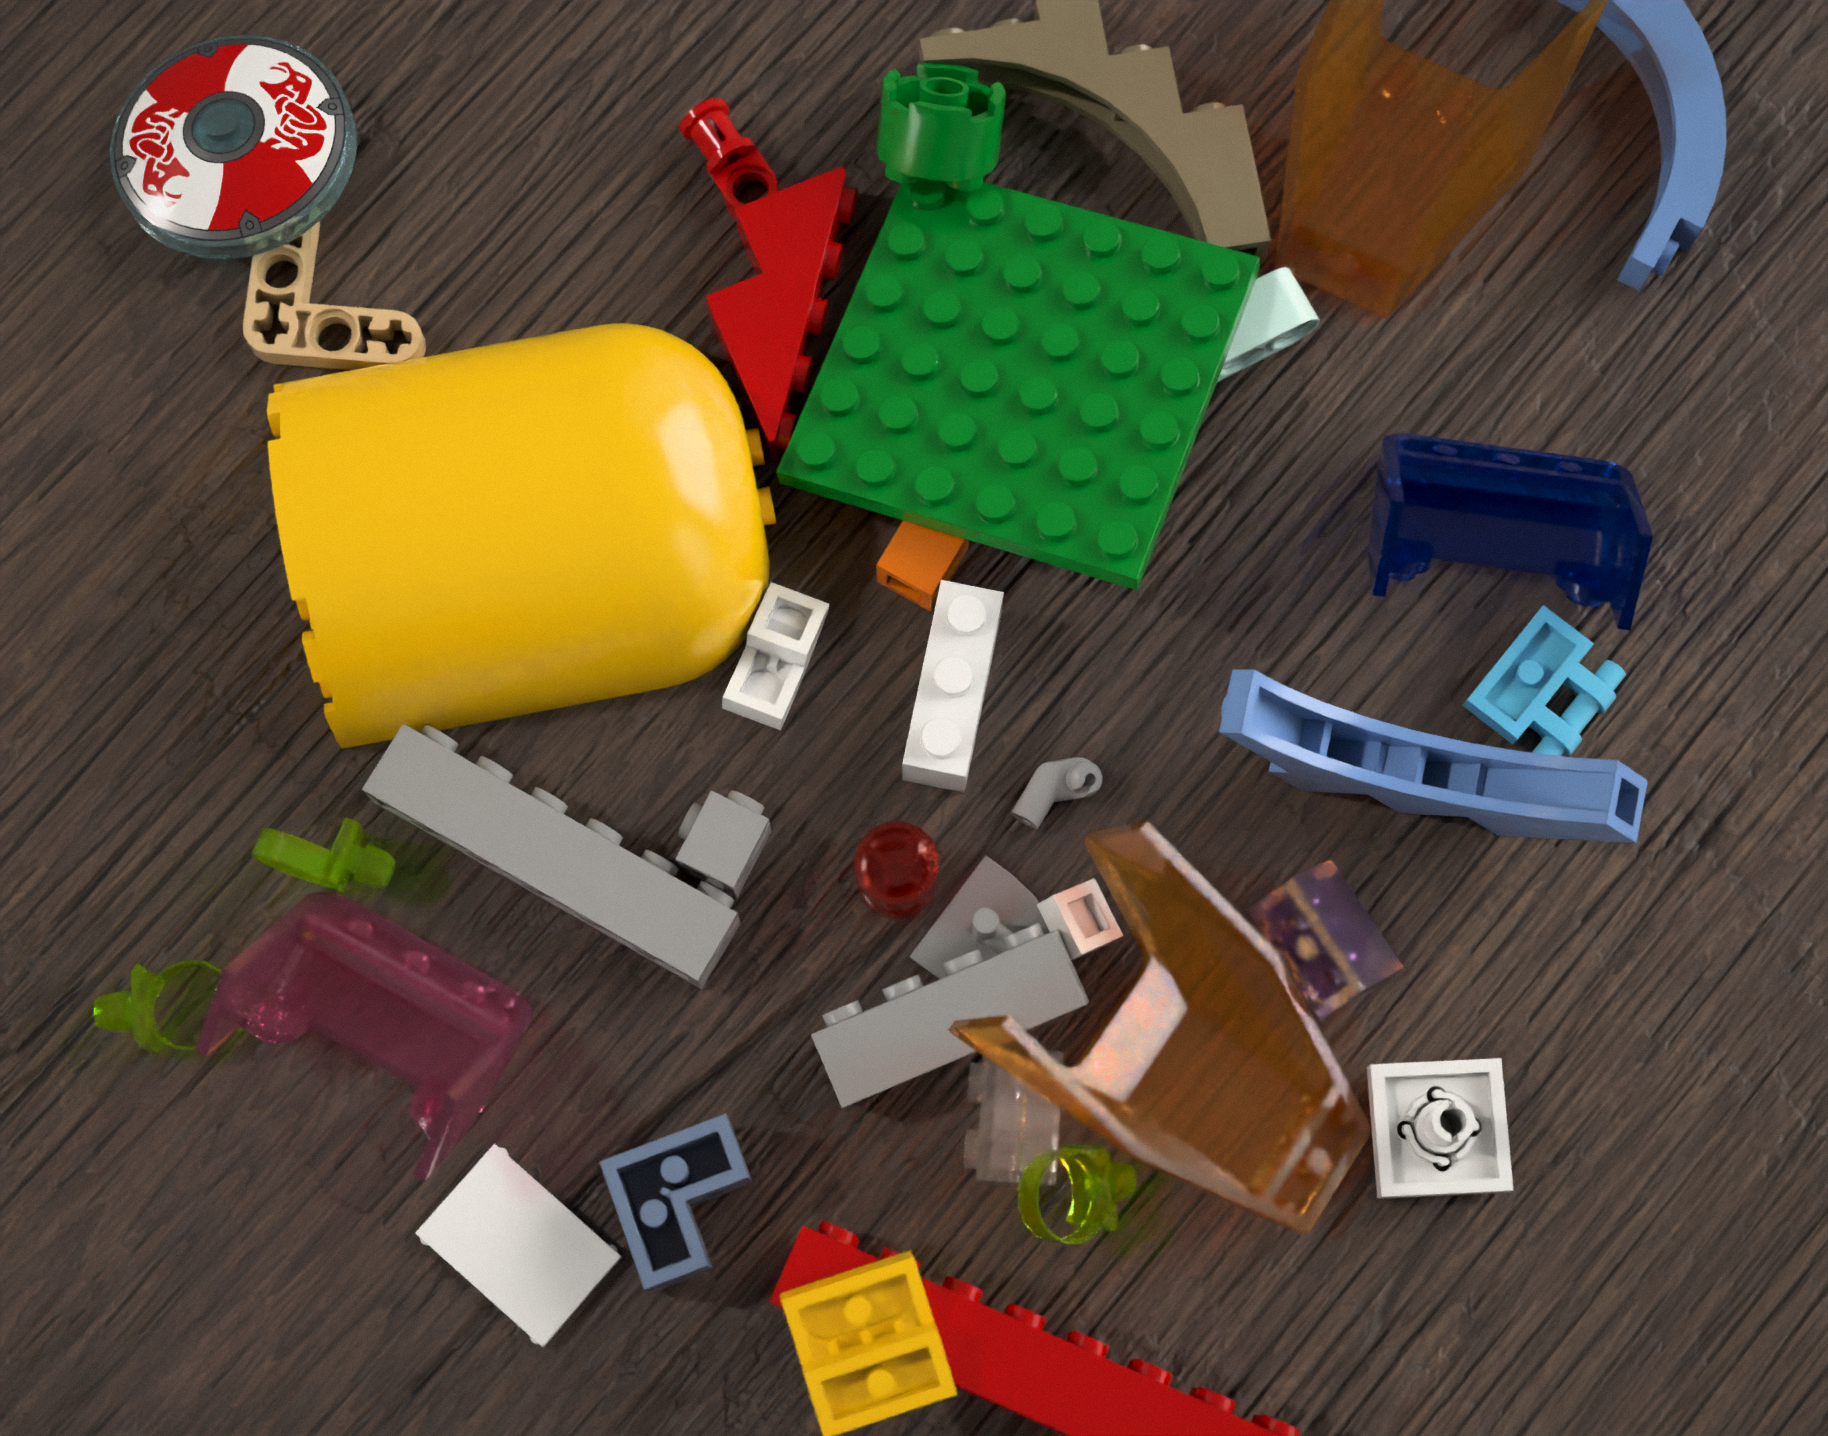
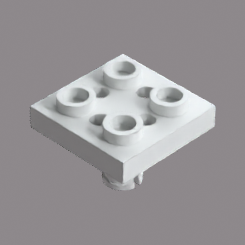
[1367,1058,1513,1199]

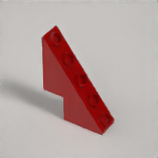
[705,166,858,461]

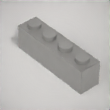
[811,923,1089,1108]

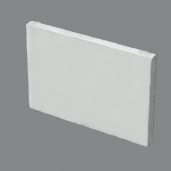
[416,1144,622,1347]

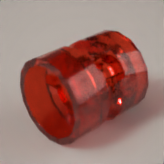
[855,821,939,919]

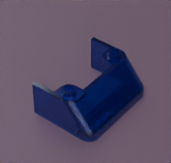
[1368,433,1653,631]

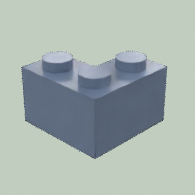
[599,1114,753,1293]

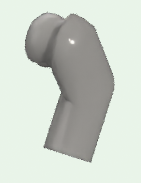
[1011,757,1103,829]

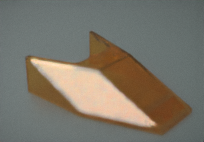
[1275,0,1608,319]
[948,820,1372,1234]

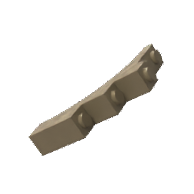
[919,0,1271,264]

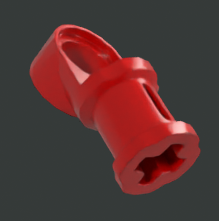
[679,98,778,219]

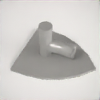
[909,855,1050,979]

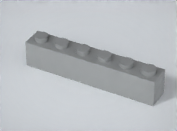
[362,724,741,990]

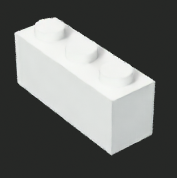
[902,580,1004,792]

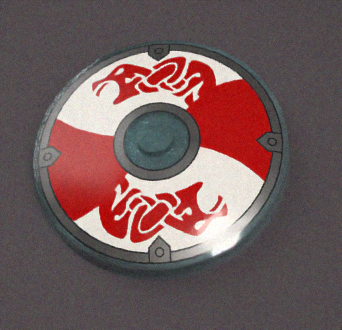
[110,35,357,259]

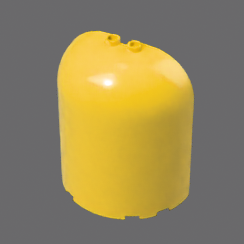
[267,323,776,749]

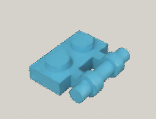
[1462,605,1626,757]

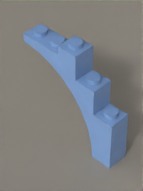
[1219,669,1648,843]

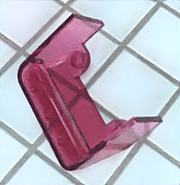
[195,892,533,1181]

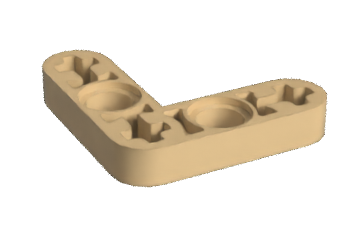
[243,202,426,370]

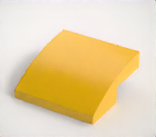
[780,1251,958,1436]

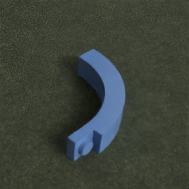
[1556,0,1726,291]

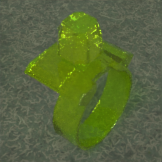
[251,818,396,893]
[94,960,242,1055]
[1018,1144,1137,1244]

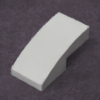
[722,582,829,730]

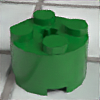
[876,63,1006,191]

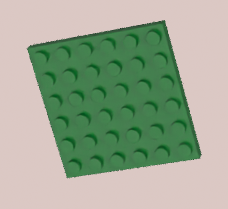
[776,178,1260,591]

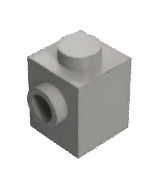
[675,790,772,898]

